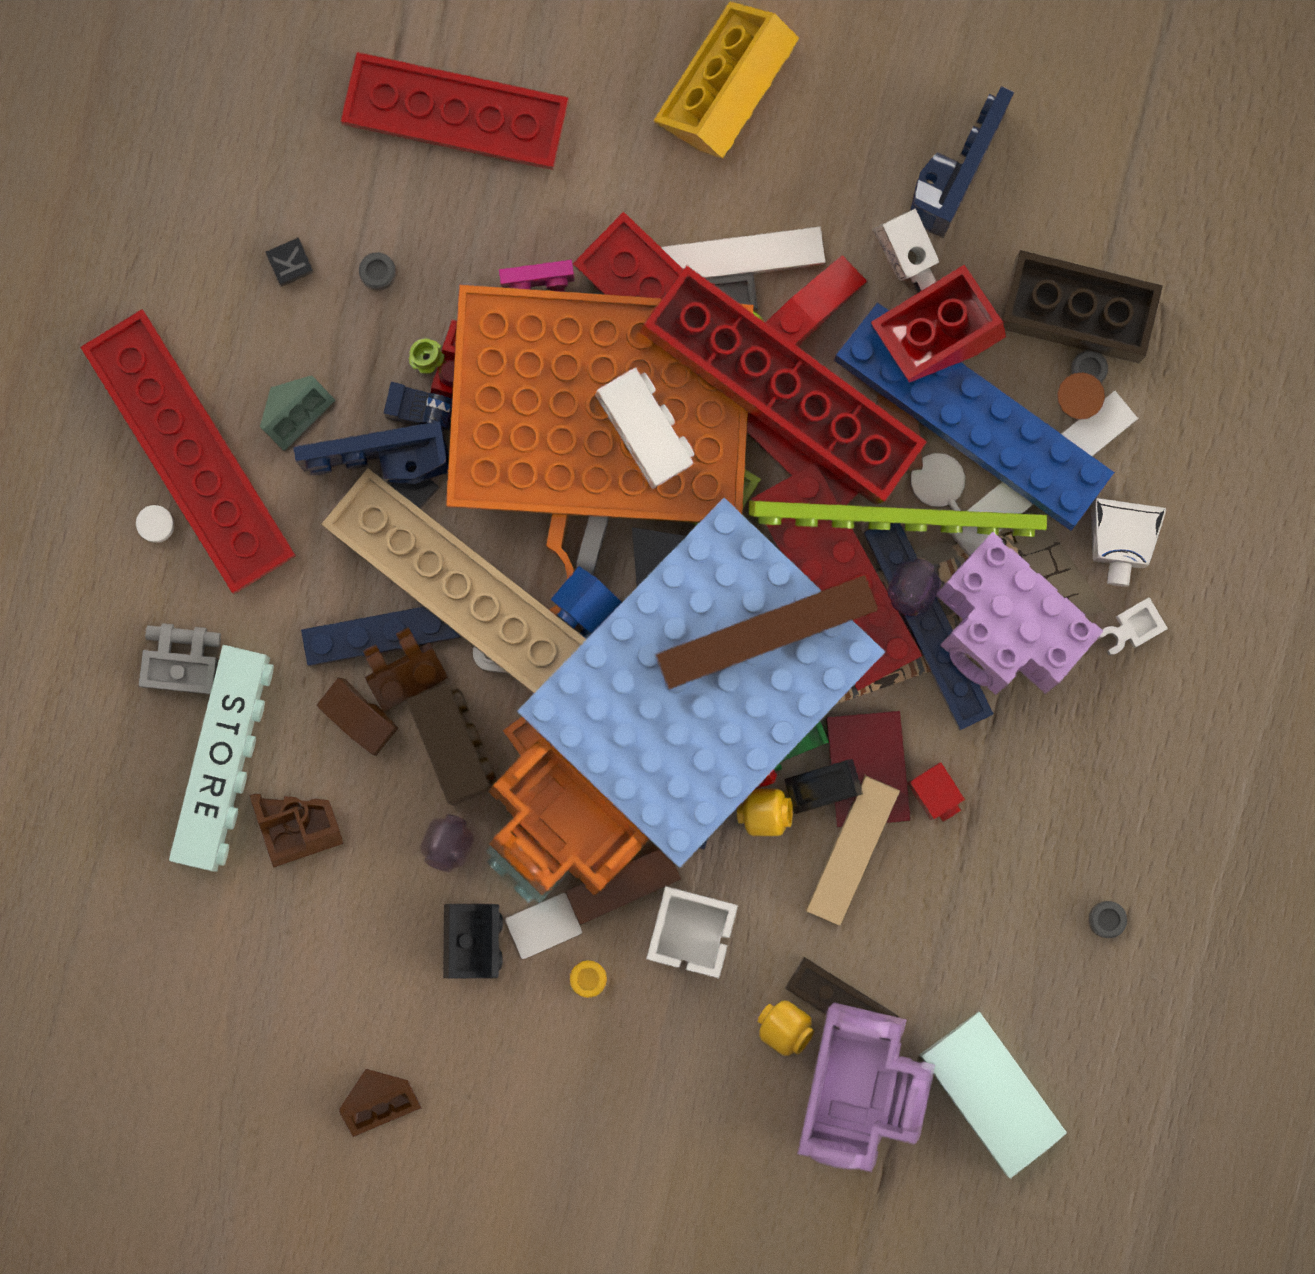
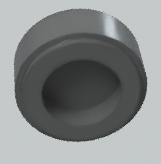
[359,252,396,291]
[1070,350,1108,383]
[1089,901,1127,938]

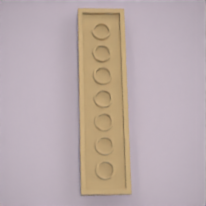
[321,468,586,694]

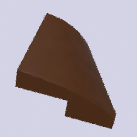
[249,793,344,868]

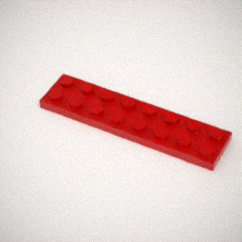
[80,309,296,594]

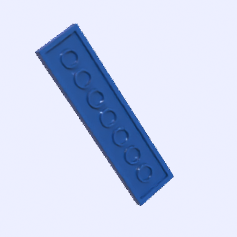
[834,302,1115,531]

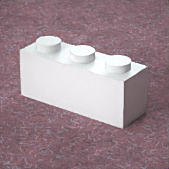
[595,367,694,490]

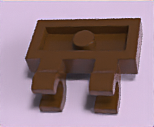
[363,627,448,712]

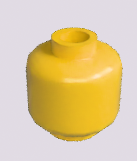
[737,788,793,837]
[757,1001,814,1056]

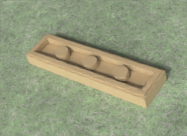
[806,775,900,926]

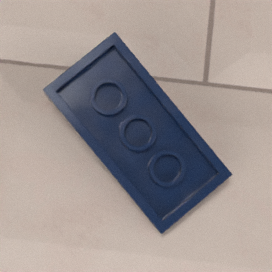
[910,86,1014,238]
[293,421,449,484]

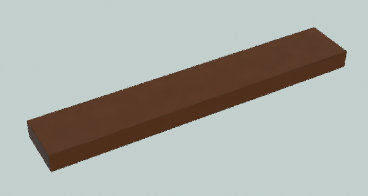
[655,575,878,690]

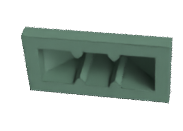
[260,375,335,451]

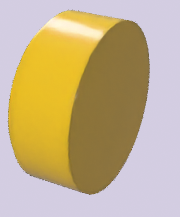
[570,960,607,998]

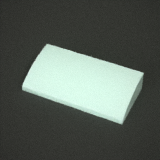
[920,1012,1067,1178]

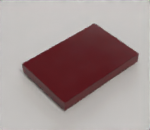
[826,711,911,828]

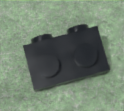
[443,904,503,979]

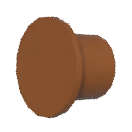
[1057,372,1105,420]

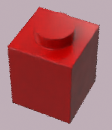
[907,762,965,822]

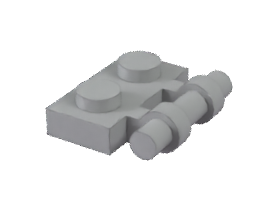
[139,623,221,695]

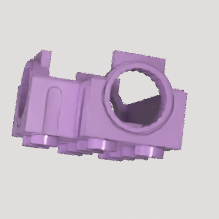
[936,532,1103,695]
[798,1003,935,1172]

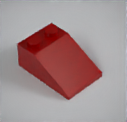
[871,264,1006,382]

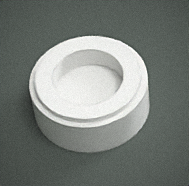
[136,505,175,543]

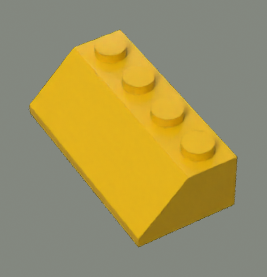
[653,1,799,158]

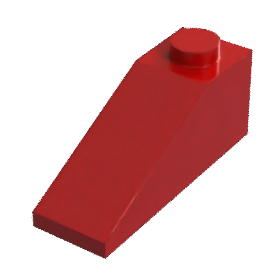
[765,255,867,347]

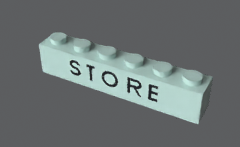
[169,645,274,871]

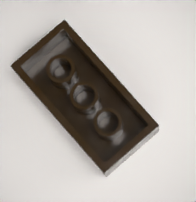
[1001,250,1163,363]

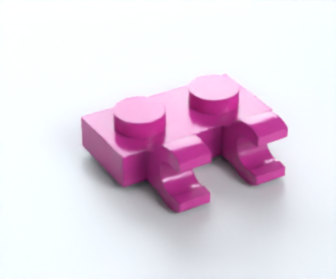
[499,260,575,292]

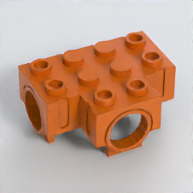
[488,736,650,895]

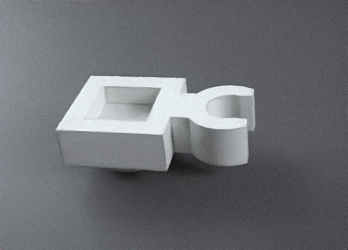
[1098,598,1168,655]

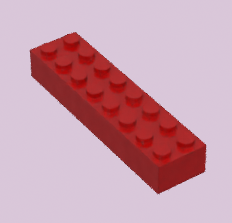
[638,265,927,505]

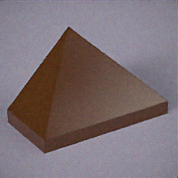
[339,1069,421,1137]

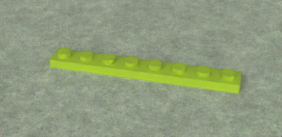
[749,501,1047,537]

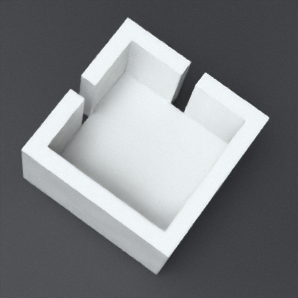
[647,886,738,978]

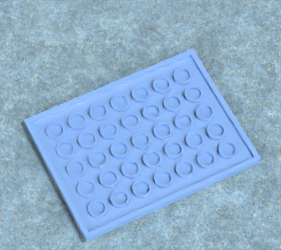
[517,498,885,867]

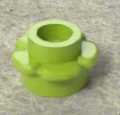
[409,339,444,374]

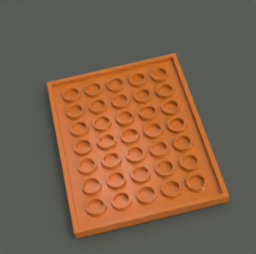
[446,285,753,523]

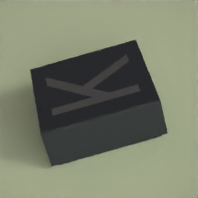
[265,237,314,287]

